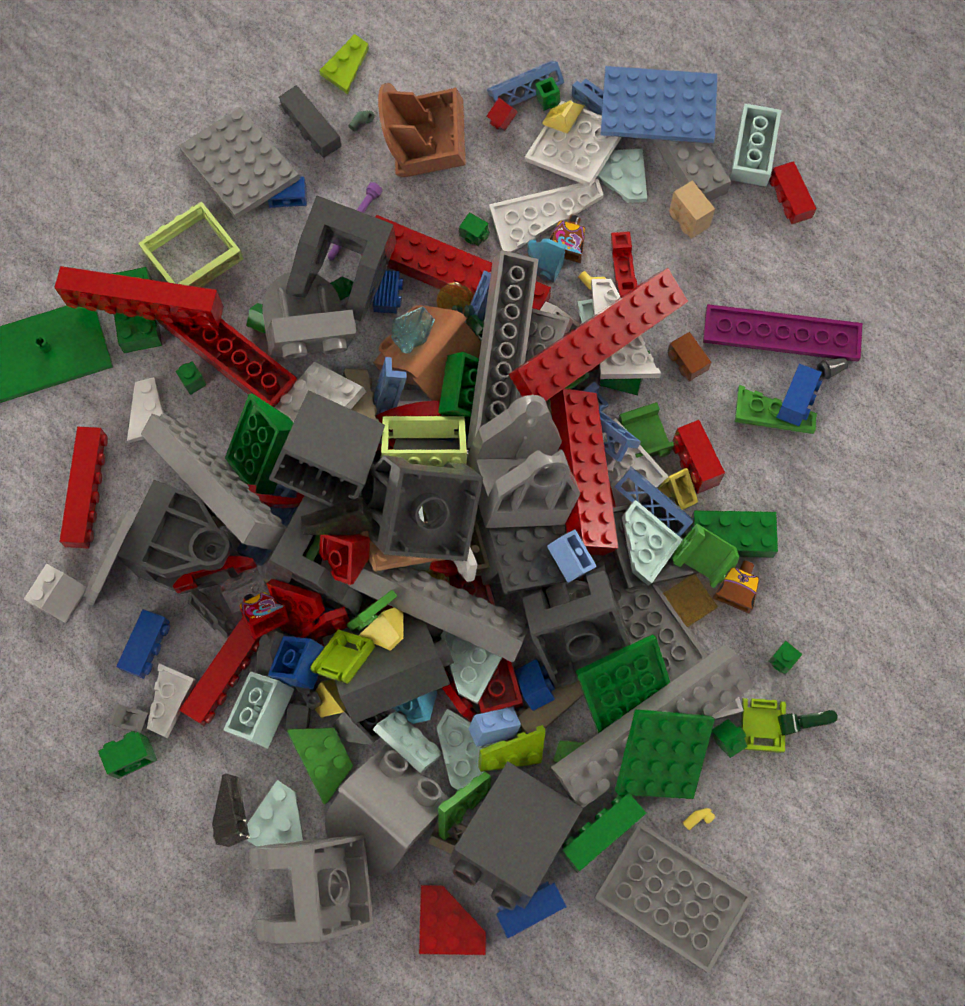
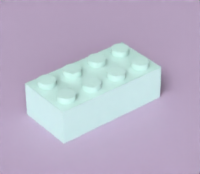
[730,103,782,187]

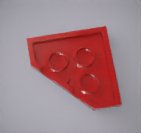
[266,579,325,636]
[294,607,350,646]
[419,885,486,955]

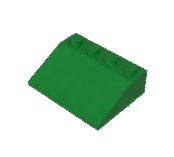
[225,393,293,494]

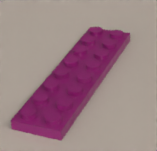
[703,304,863,362]

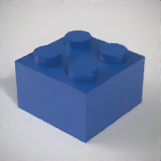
[268,636,325,689]

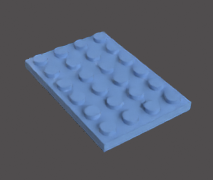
[600,66,717,143]

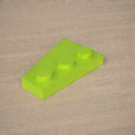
[319,34,369,94]
[478,725,545,772]

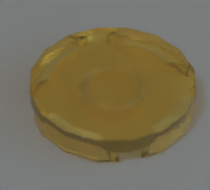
[436,282,474,314]

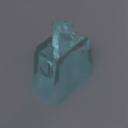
[391,306,435,353]

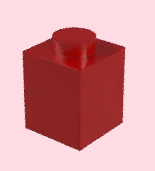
[486,98,518,130]

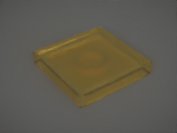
[663,574,718,628]

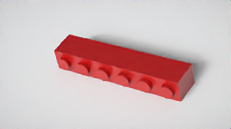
[59,426,108,549]
[179,617,261,726]

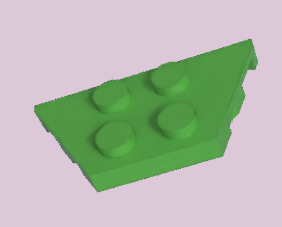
[286,727,353,804]

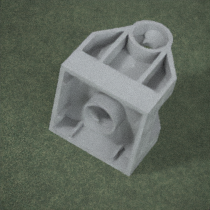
[467,395,580,528]
[249,835,373,944]

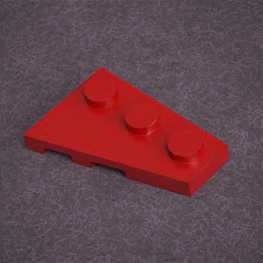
[442,667,477,722]

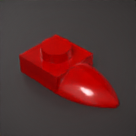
[429,560,459,577]

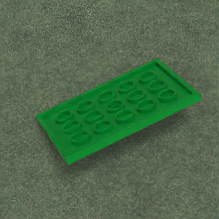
[0,305,113,403]

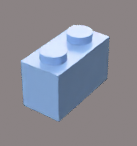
[547,530,597,583]
[469,707,521,747]

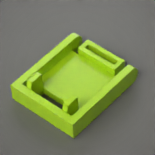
[311,630,375,684]
[741,698,786,753]

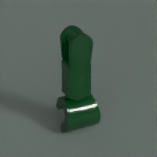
[452,305,484,341]
[777,710,838,736]

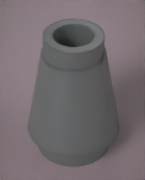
[817,358,848,379]

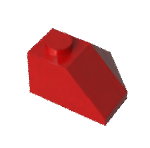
[320,532,370,585]

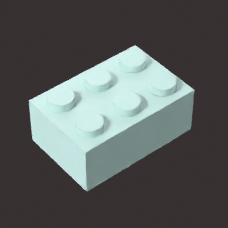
[224,671,294,749]

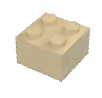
[669,180,715,239]

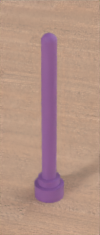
[328,182,383,260]

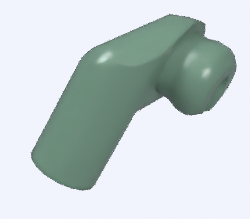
[348,110,375,131]

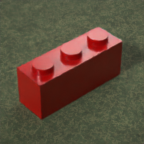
[769,161,817,224]

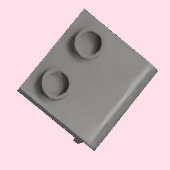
[262,272,356,359]
[325,745,450,876]

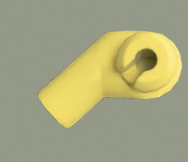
[578,271,606,290]
[683,808,715,830]

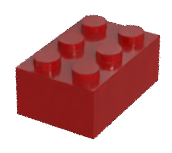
[672,420,725,494]

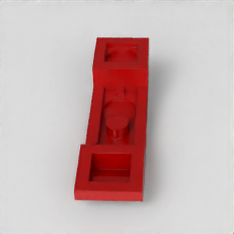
[611,231,638,298]
[376,401,442,438]
[247,484,305,508]
[172,556,257,594]

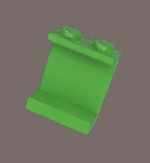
[618,402,674,458]
[672,523,739,588]

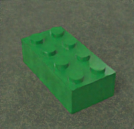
[112,267,162,353]
[691,510,778,558]
[560,793,646,873]

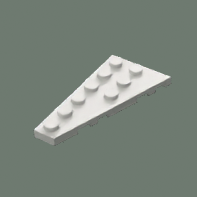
[489,179,603,252]
[591,279,661,379]

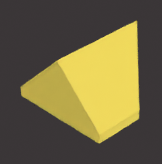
[542,100,585,134]
[658,468,698,510]
[358,607,403,651]
[315,679,346,719]

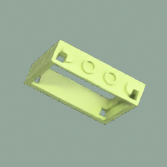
[138,202,243,287]
[381,416,467,467]

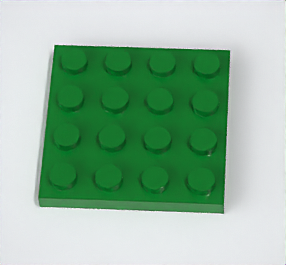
[575,634,671,734]
[615,709,715,799]

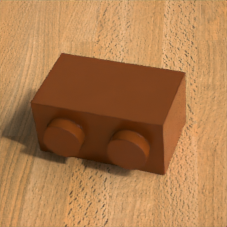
[668,332,712,381]

